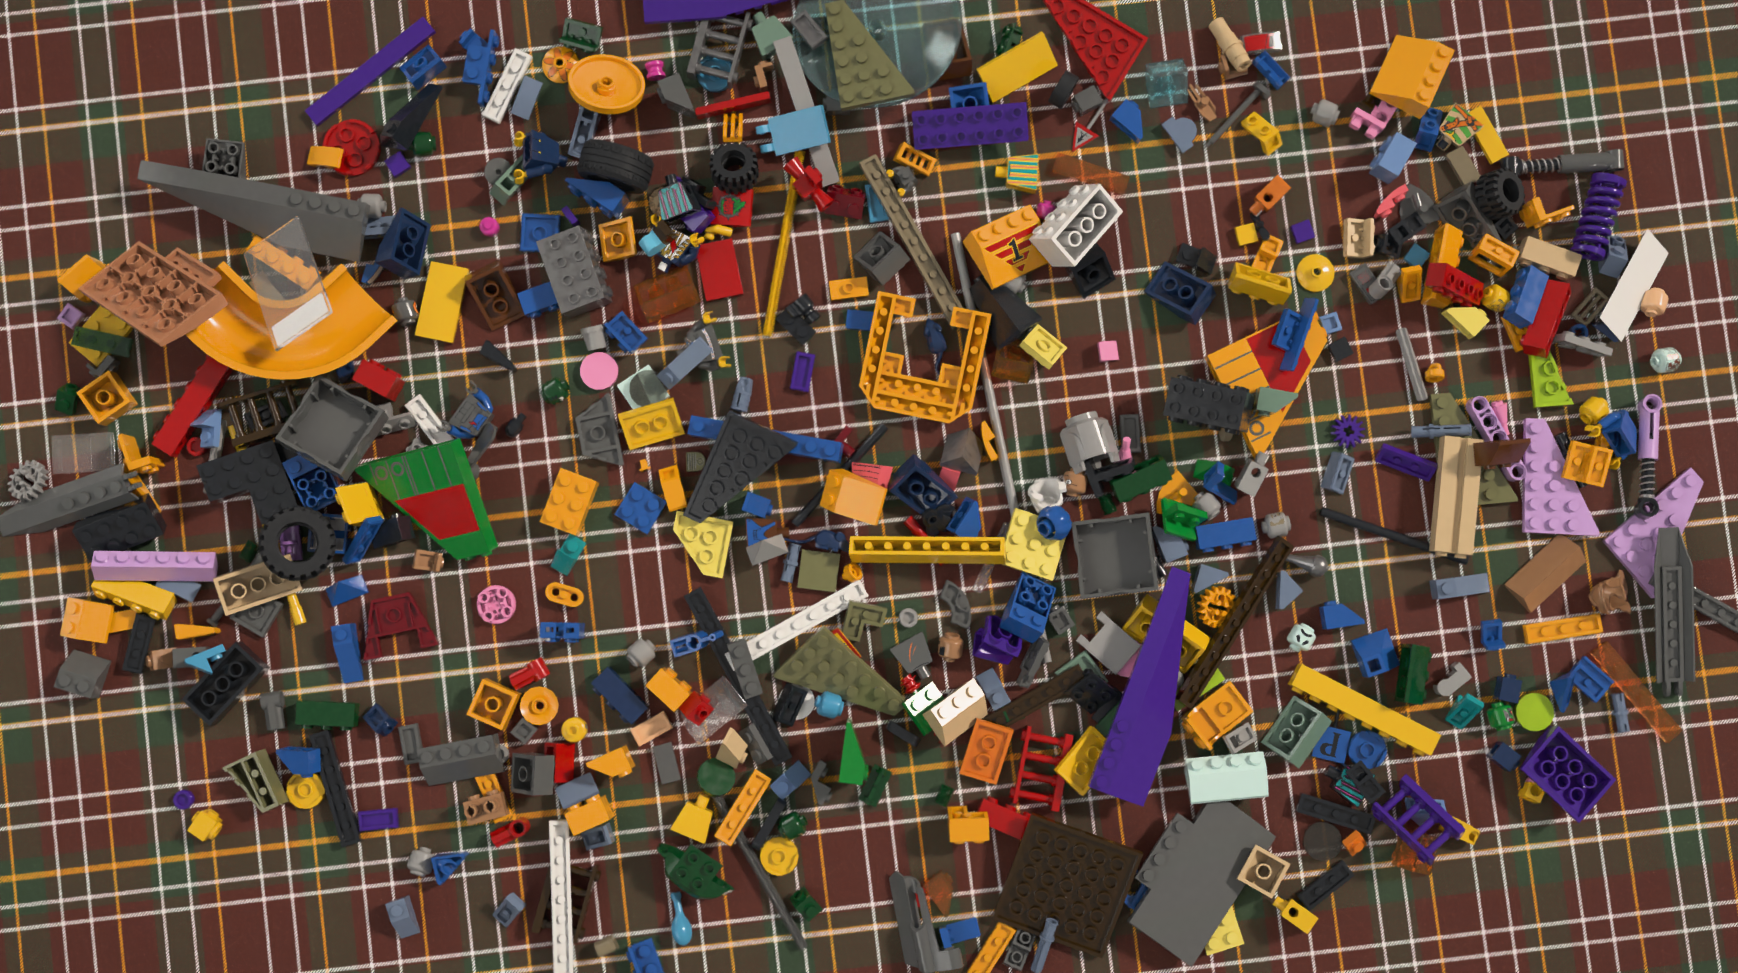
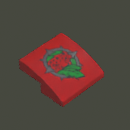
[710,187,754,227]

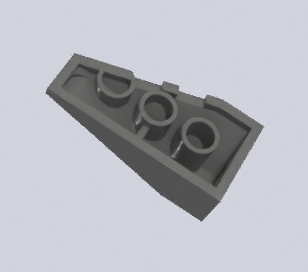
[1433,181,1502,261]

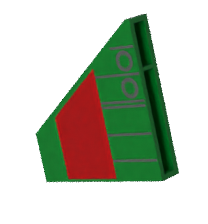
[355,438,498,561]

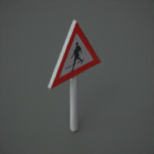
[1072,99,1108,152]

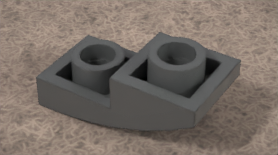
[1002,928,1036,971]

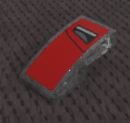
[1240,31,1283,55]

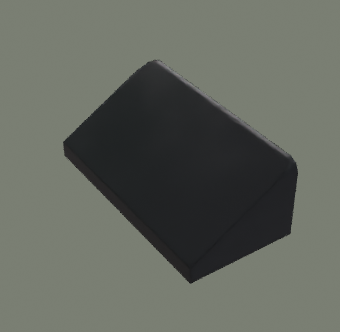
[771,683,808,727]

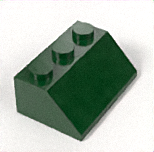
[1394,644,1432,705]

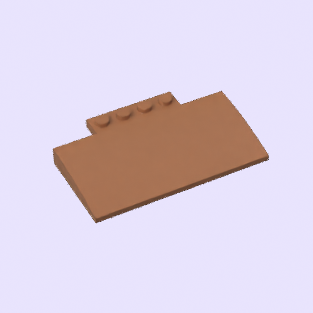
[78,241,228,347]

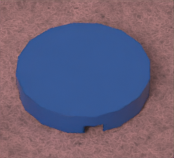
[1347,731,1387,769]

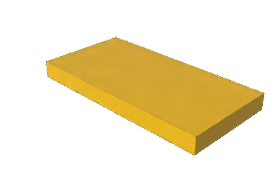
[976,31,1058,103]
[415,261,469,343]

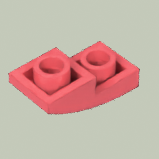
[1374,184,1409,219]

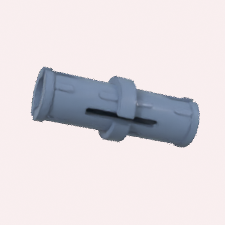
[780,543,801,583]
[1611,693,1630,733]

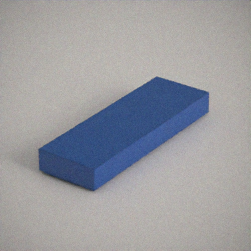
[342,516,383,564]

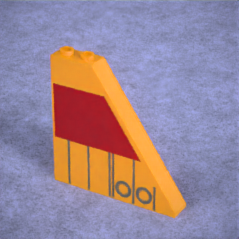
[1204,311,1327,459]

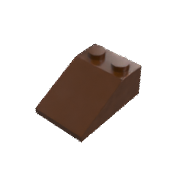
[923,18,972,81]
[465,259,525,331]

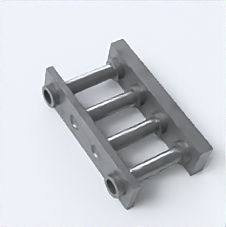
[687,12,753,89]

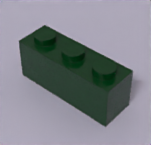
[1109,454,1172,503]
[295,700,360,730]

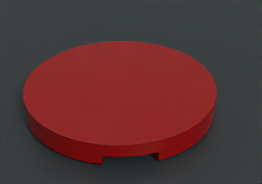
[322,119,381,176]

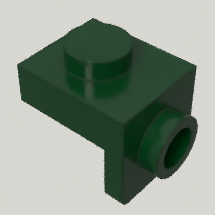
[54,383,82,416]
[790,886,823,922]

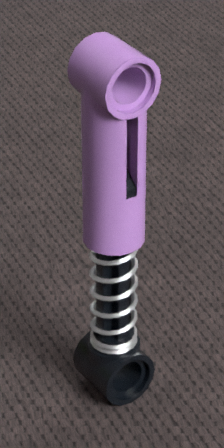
[1634,394,1662,520]

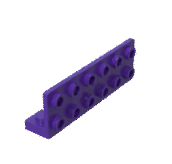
[912,102,1029,150]

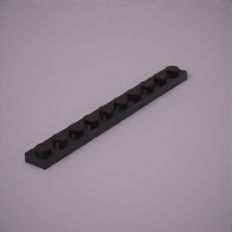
[684,587,793,766]

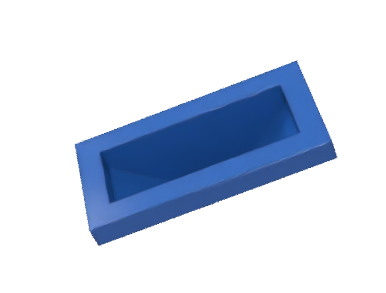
[326,575,369,607]
[1549,670,1576,713]

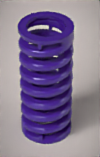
[1570,172,1627,261]

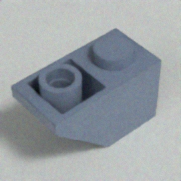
[1598,235,1628,278]

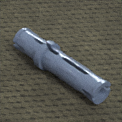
[1411,424,1472,439]

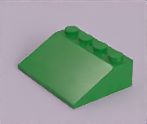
[839,718,868,785]

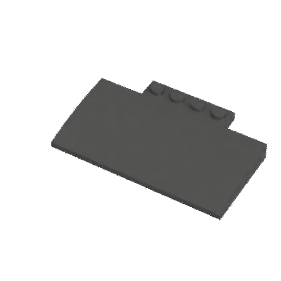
[1127,801,1276,967]

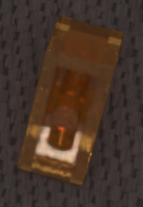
[922,870,954,918]

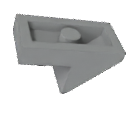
[1221,722,1257,755]

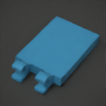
[755,105,831,156]

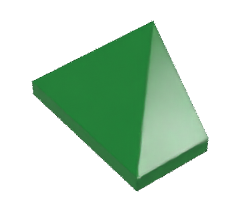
[1192,459,1235,486]

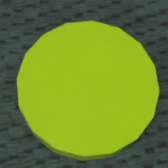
[1514,693,1554,731]

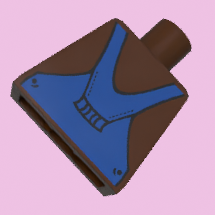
[745,517,790,547]

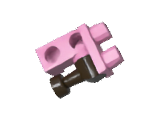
[1349,82,1397,140]

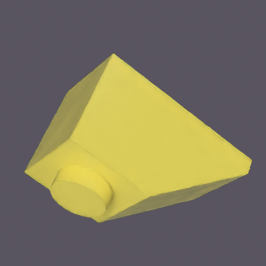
[1441,307,1490,339]

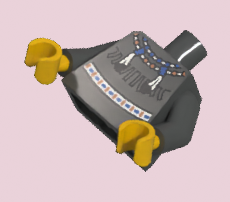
[677,311,731,371]

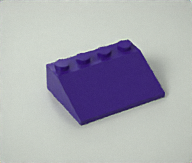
[1520,726,1616,823]

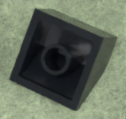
[1065,243,1116,299]

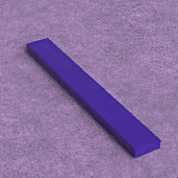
[304,17,436,126]

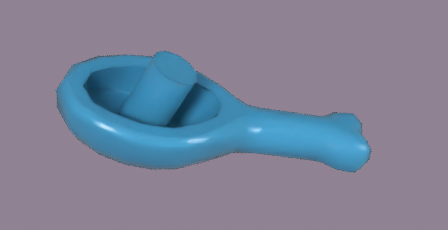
[670,891,692,946]

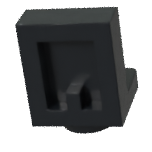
[1373,234,1403,259]

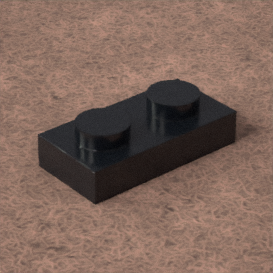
[776,305,816,346]

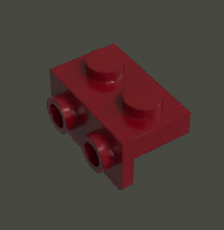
[824,185,866,219]

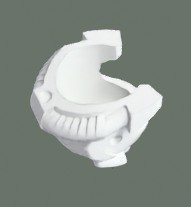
[1028,478,1067,513]

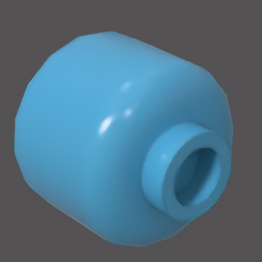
[814,691,844,719]

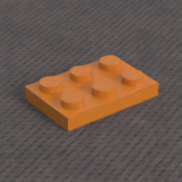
[959,718,1014,785]

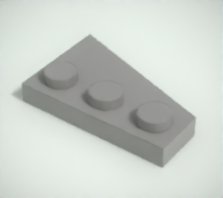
[1553,331,1613,357]

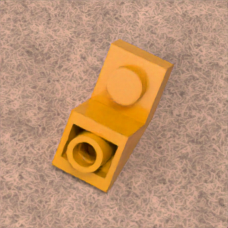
[659,465,688,512]

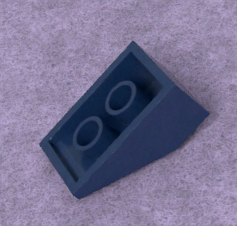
[375,207,431,279]
[1144,261,1216,325]
[889,454,958,515]

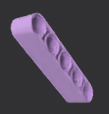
[1466,396,1527,482]

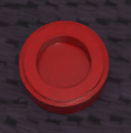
[186,437,207,457]

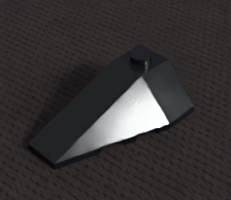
[380,84,443,150]

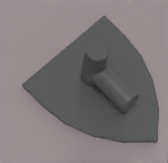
[1399,183,1440,224]

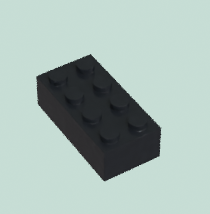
[72,493,167,563]
[181,642,270,726]

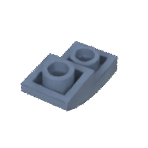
[510,75,543,120]
[155,581,201,603]

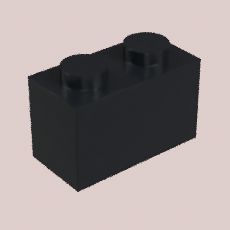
[372,513,415,549]

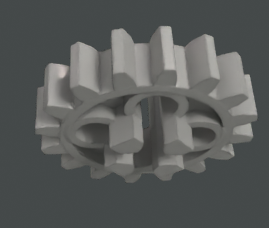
[8,460,49,502]

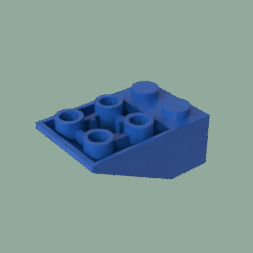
[565,178,630,219]
[282,455,339,511]
[999,571,1056,644]

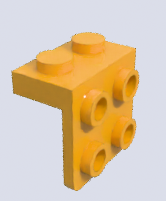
[1519,197,1575,229]
[117,433,165,474]

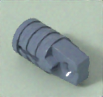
[731,377,753,413]

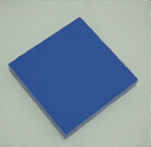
[520,213,561,253]

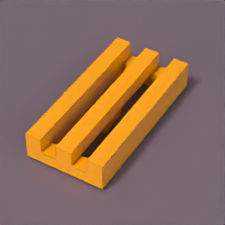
[723,113,743,142]

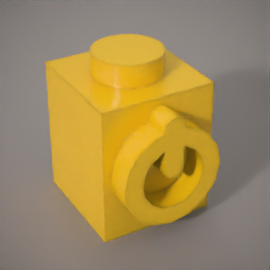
[187,809,223,841]

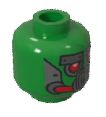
[1486,701,1515,731]

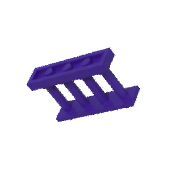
[1372,774,1465,866]

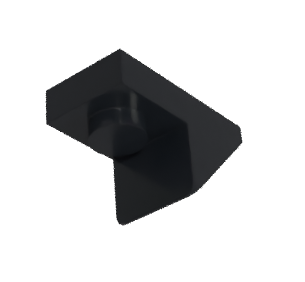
[1175,243,1217,275]

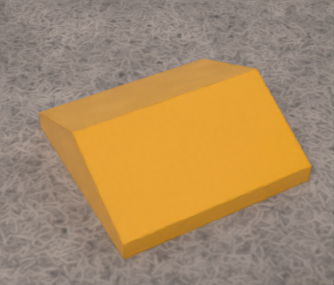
[598,216,637,262]

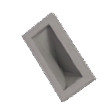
[746,534,789,566]

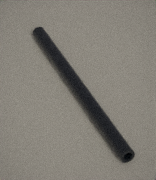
[1319,507,1469,565]

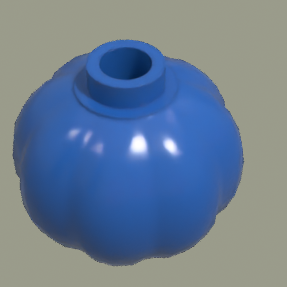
[1036,505,1072,541]

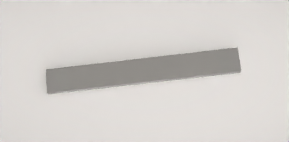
[773,36,840,187]

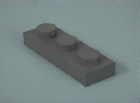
[726,638,763,699]

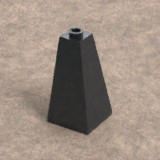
[969,274,1042,351]

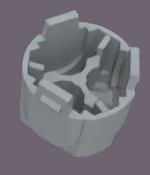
[1060,411,1120,474]

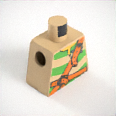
[1436,103,1484,151]

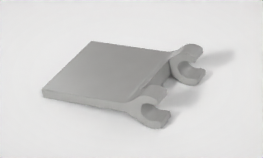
[1076,611,1141,675]

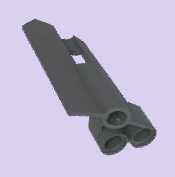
[889,871,964,973]

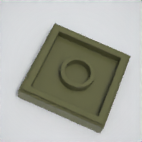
[797,549,840,592]

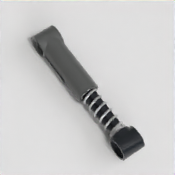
[1499,149,1625,177]

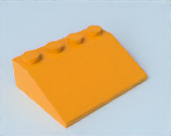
[1369,35,1455,119]

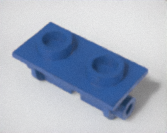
[1252,50,1291,90]

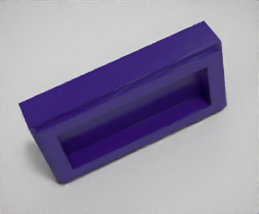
[790,351,815,393]
[358,807,399,831]

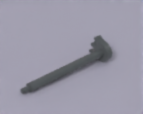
[1206,81,1271,147]

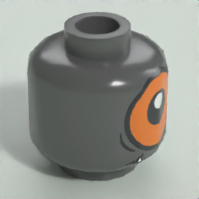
[392,297,419,326]

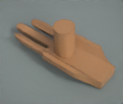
[1187,84,1217,123]

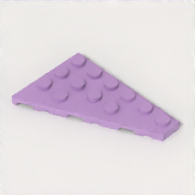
[1522,418,1599,536]
[1602,467,1704,598]

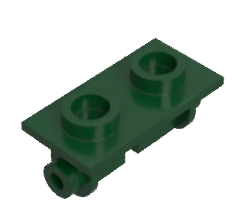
[995,22,1023,58]
[858,764,892,807]

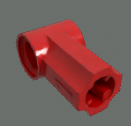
[509,657,550,690]
[490,817,531,848]

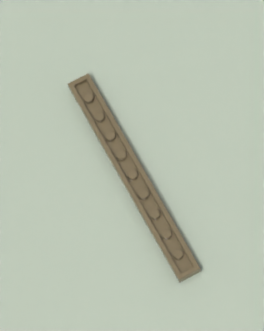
[859,154,963,329]

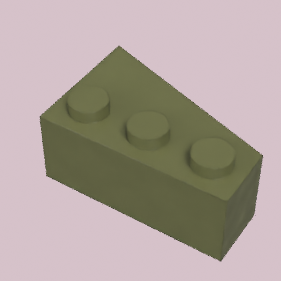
[222,749,289,813]

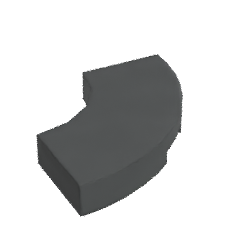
[939,580,971,629]

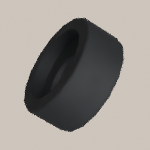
[1048,70,1079,109]

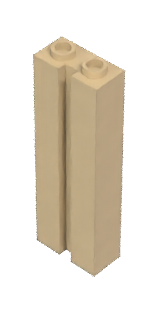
[1429,435,1484,559]

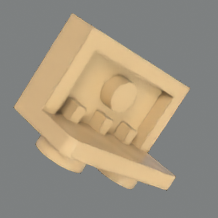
[1343,218,1375,259]

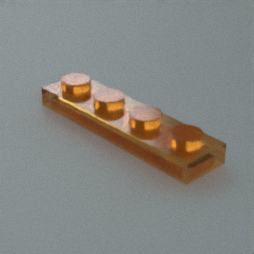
[1052,152,1130,196]

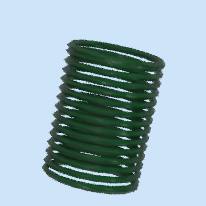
[1098,493,1117,515]
[238,540,259,563]
[934,784,954,807]

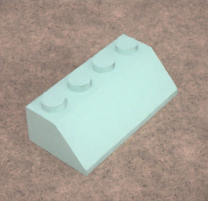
[1184,751,1269,804]

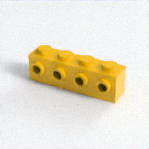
[91,580,177,620]

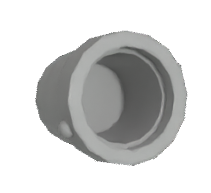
[580,324,607,351]

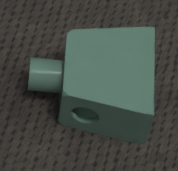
[752,11,794,61]

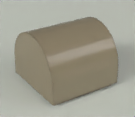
[594,934,619,957]

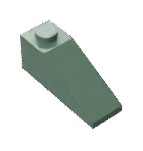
[489,154,528,206]

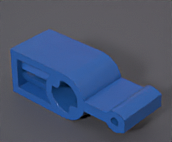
[669,630,724,657]

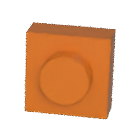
[1342,830,1367,857]

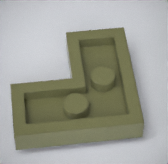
[841,600,887,642]

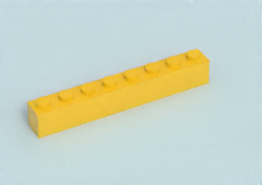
[849,536,1006,564]
[1288,664,1441,757]

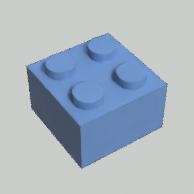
[1369,132,1417,184]

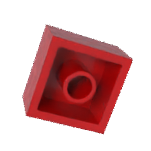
[352,358,406,402]

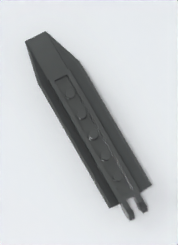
[0,463,143,536]
[1654,527,1696,697]

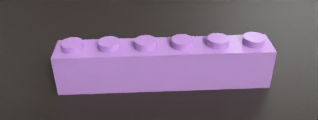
[91,551,218,581]

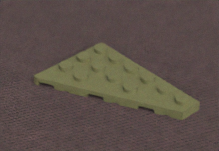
[825,0,915,111]
[1429,393,1518,505]
[773,625,907,716]

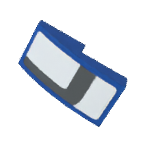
[361,256,384,286]

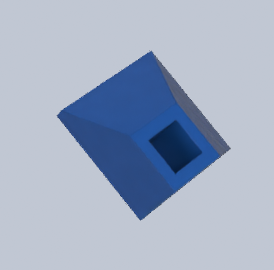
[1350,628,1400,678]

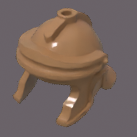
[1589,569,1631,615]

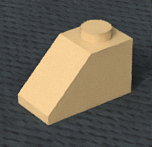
[716,727,748,768]

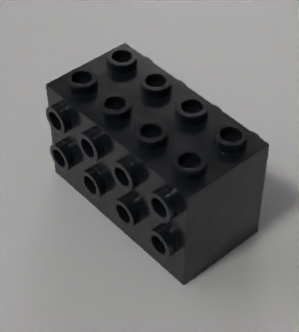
[1163,375,1256,435]

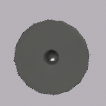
[484,158,511,185]

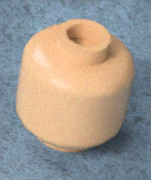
[1640,288,1669,317]

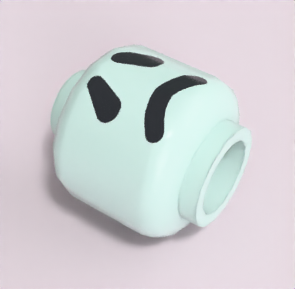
[1287,623,1316,653]

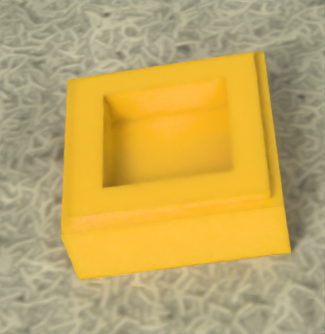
[1234,223,1259,246]

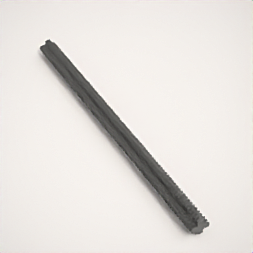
[712,796,808,951]

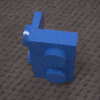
[604,311,648,354]

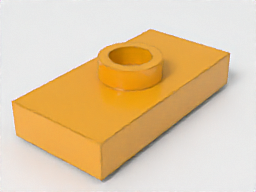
[829,277,869,301]

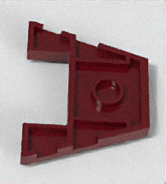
[363,592,440,661]

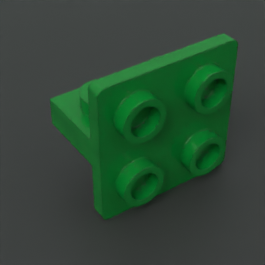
[1161,498,1208,541]

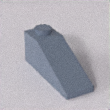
[568,106,602,158]
[657,337,713,390]
[1429,573,1490,599]

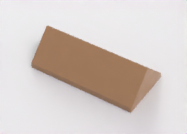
[1503,535,1586,613]

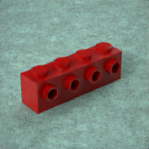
[1425,263,1484,307]
[1520,279,1571,358]

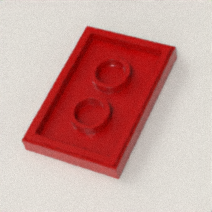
[697,238,744,302]

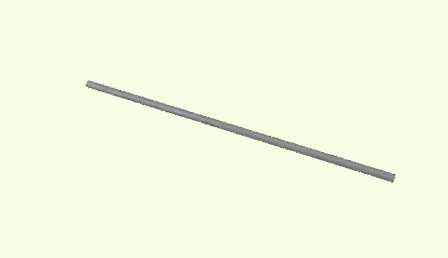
[951,232,1052,663]

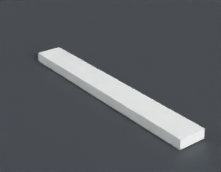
[724,580,868,671]
[549,819,573,973]

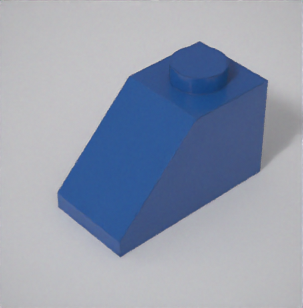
[1110,98,1143,144]
[742,492,774,519]
[946,496,981,537]
[1319,600,1365,629]
[276,746,321,778]

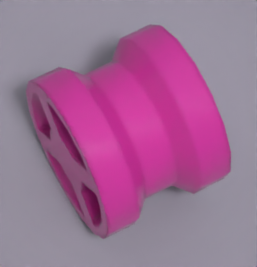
[645,60,666,81]

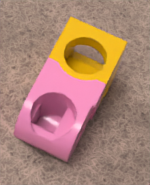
[1517,777,1545,803]

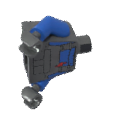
[436,380,498,439]

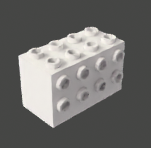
[1029,184,1123,267]

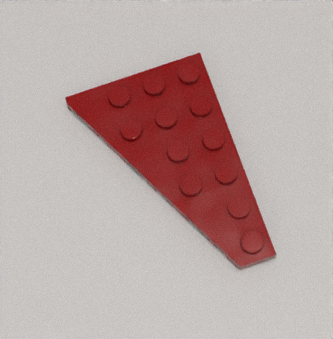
[1042,0,1148,102]

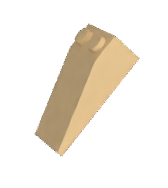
[213,554,302,616]

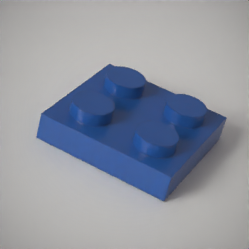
[614,482,667,535]

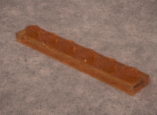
[1590,641,1683,743]

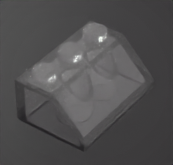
[680,676,748,745]

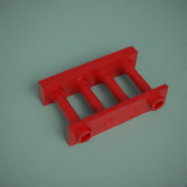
[1009,725,1074,812]

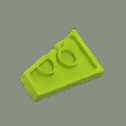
[1528,351,1574,408]

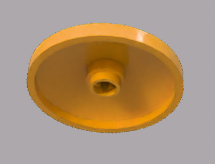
[568,54,645,114]

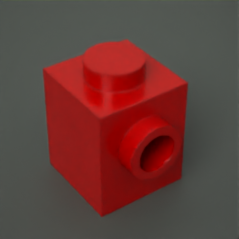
[679,691,714,726]

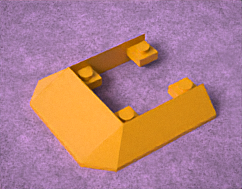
[859,291,992,423]

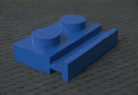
[1569,656,1614,703]

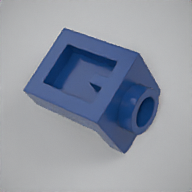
[459,28,488,51]

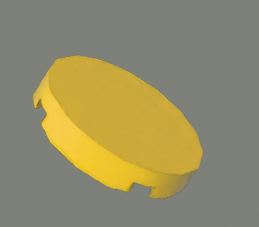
[286,773,326,809]
[760,836,799,876]

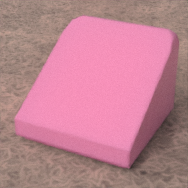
[1097,341,1119,362]

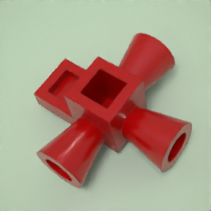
[783,156,835,213]

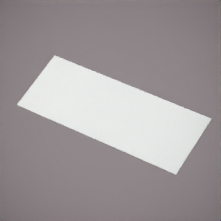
[1600,228,1669,342]

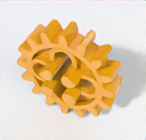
[1196,586,1236,628]

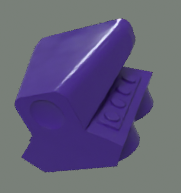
[972,615,1022,665]

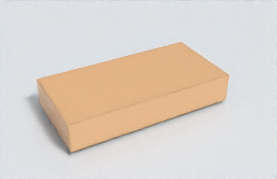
[630,711,673,747]

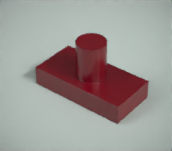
[834,425,855,459]

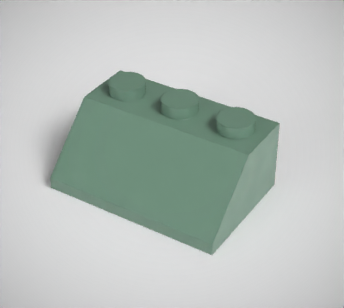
[1261,696,1332,769]

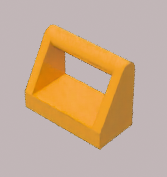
[1467,233,1520,278]

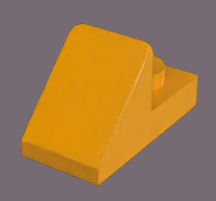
[1396,265,1422,303]

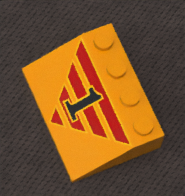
[963,205,1049,290]

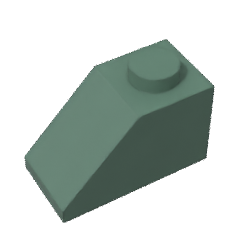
[1253,387,1299,417]

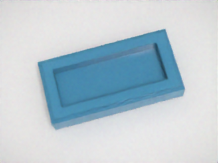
[865,184,889,223]

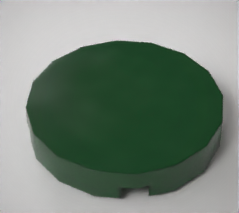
[697,758,735,797]

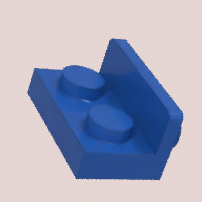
[626,937,664,973]

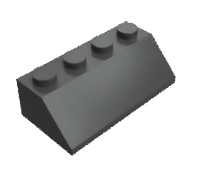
[417,733,505,786]

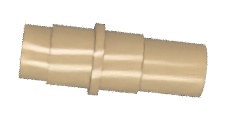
[1209,17,1252,72]

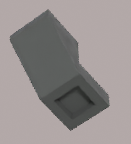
[811,759,833,806]

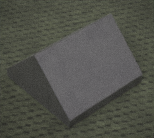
[940,428,984,476]

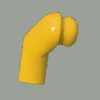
[704,225,732,240]

